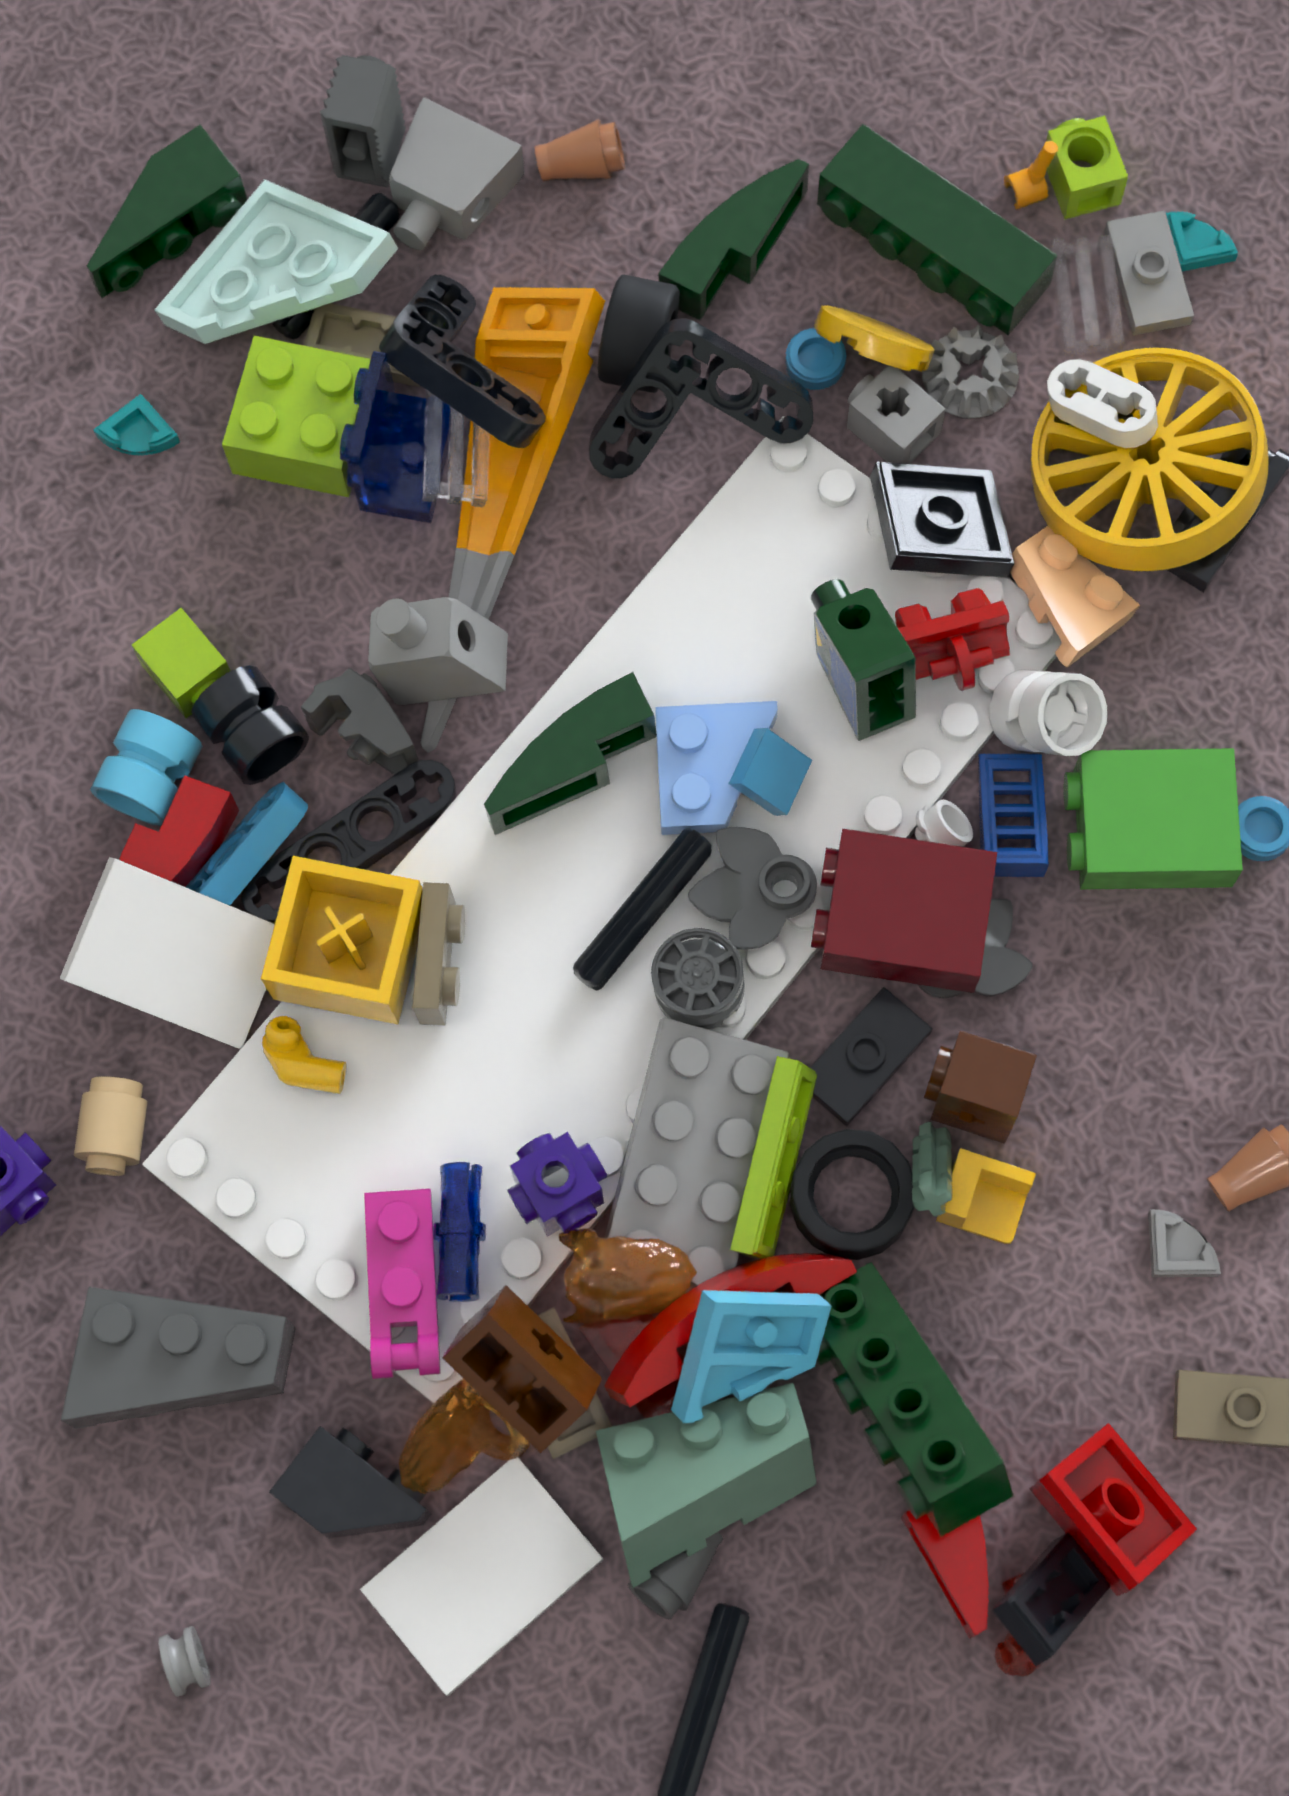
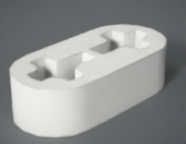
[1047,359,1158,448]

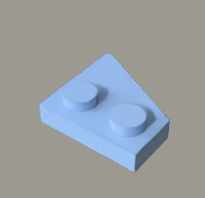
[655,701,778,835]

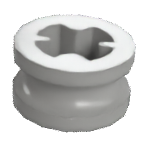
[158,1626,211,1697]

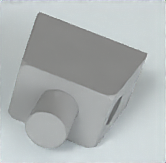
[389,97,525,250]
[368,597,508,705]

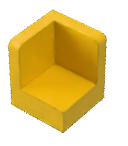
[936,1148,1036,1244]

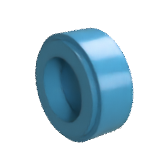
[785,328,846,390]
[1238,796,1289,861]

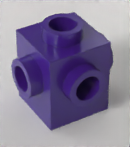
[0,1126,56,1236]
[507,1132,608,1237]

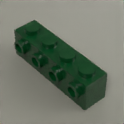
[817,124,1058,335]
[817,1262,1013,1537]

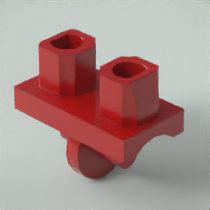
[895,588,1010,691]

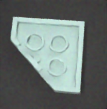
[154,180,398,344]

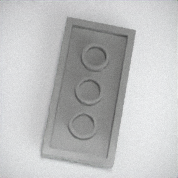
[595,1018,789,1297]

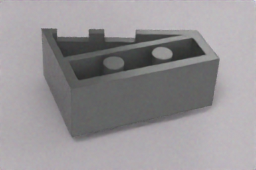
[61,1287,296,1429]

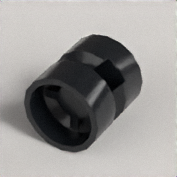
[191,665,309,785]

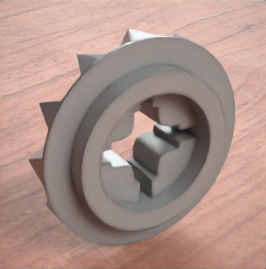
[922,325,1019,418]

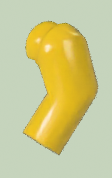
[262,1016,346,1094]

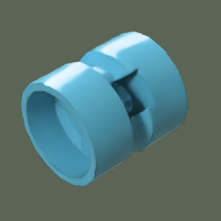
[90,709,203,826]

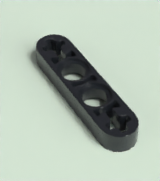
[241,760,456,924]

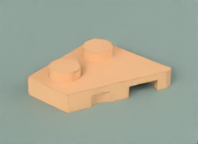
[1010,525,1140,668]

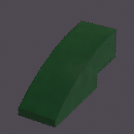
[658,159,809,320]
[484,672,657,835]

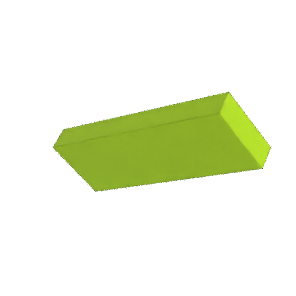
[730,1056,817,1259]

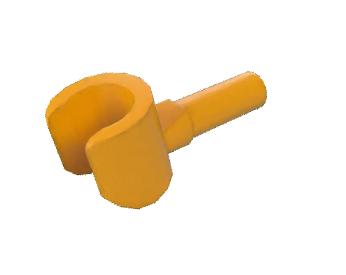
[1004,141,1058,210]

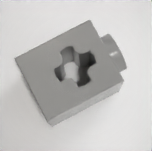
[847,365,946,464]

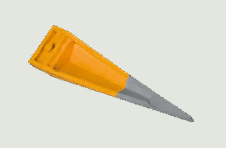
[420,287,605,753]

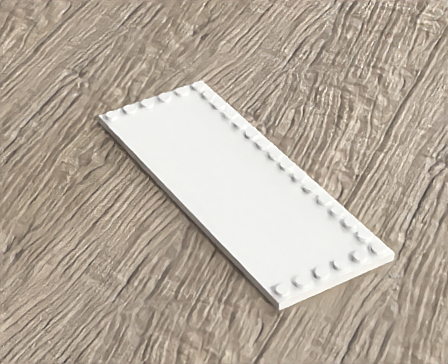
[142,416,1062,1412]

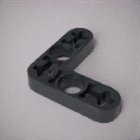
[379,275,546,448]
[589,319,813,479]

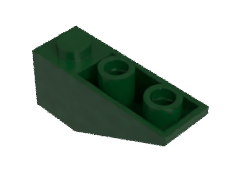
[87,125,247,298]

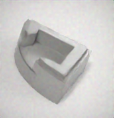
[1148,1209,1221,1278]

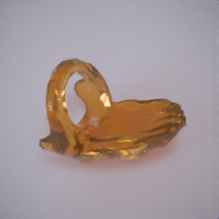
[559,1228,697,1324]
[399,1378,530,1494]

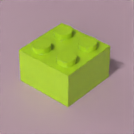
[222,336,379,498]

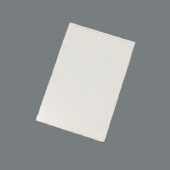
[59,857,275,1049]
[360,1455,603,1696]

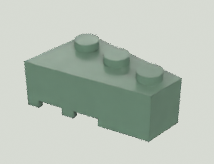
[596,1383,817,1589]

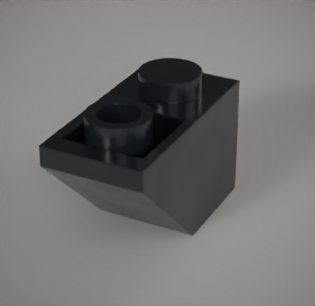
[269,1426,432,1539]

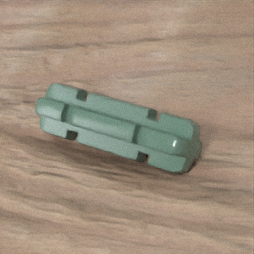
[912,1122,952,1217]

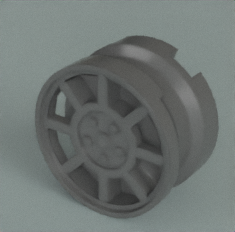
[651,928,745,1029]

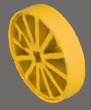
[1031,348,1269,571]

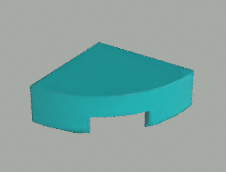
[1166,211,1238,272]
[93,394,180,455]

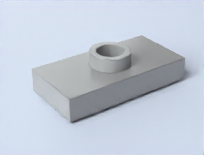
[1104,210,1194,335]

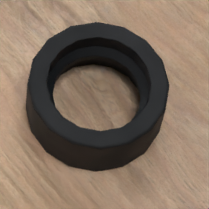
[790,1129,914,1260]

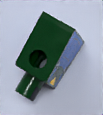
[811,579,916,741]

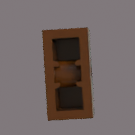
[924,1030,1037,1144]
[442,1285,603,1454]

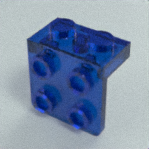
[340,351,457,523]

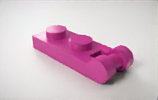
[364,1188,441,1379]

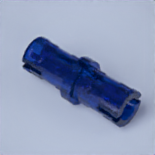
[433,1162,486,1302]

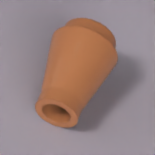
[535,119,625,181]
[1207,1124,1289,1212]

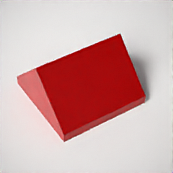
[1029,1423,1197,1596]

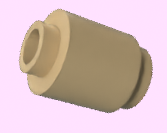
[74,1077,147,1176]

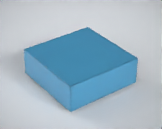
[729,728,812,816]

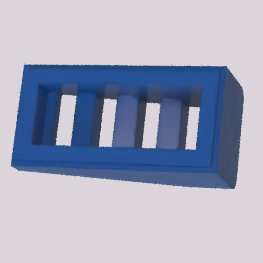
[978,754,1049,877]

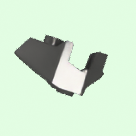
[301,668,419,775]

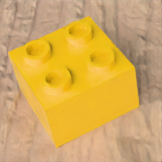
[261,856,423,1024]

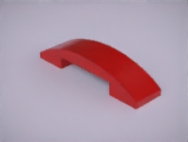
[604,1253,857,1407]

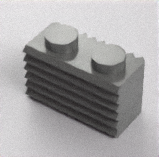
[320,55,406,188]

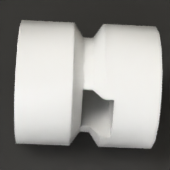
[989,670,1107,756]

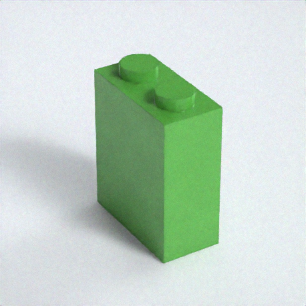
[1063,748,1243,890]

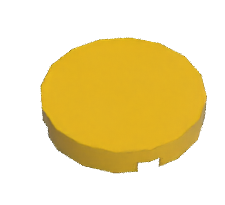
[814,305,935,372]

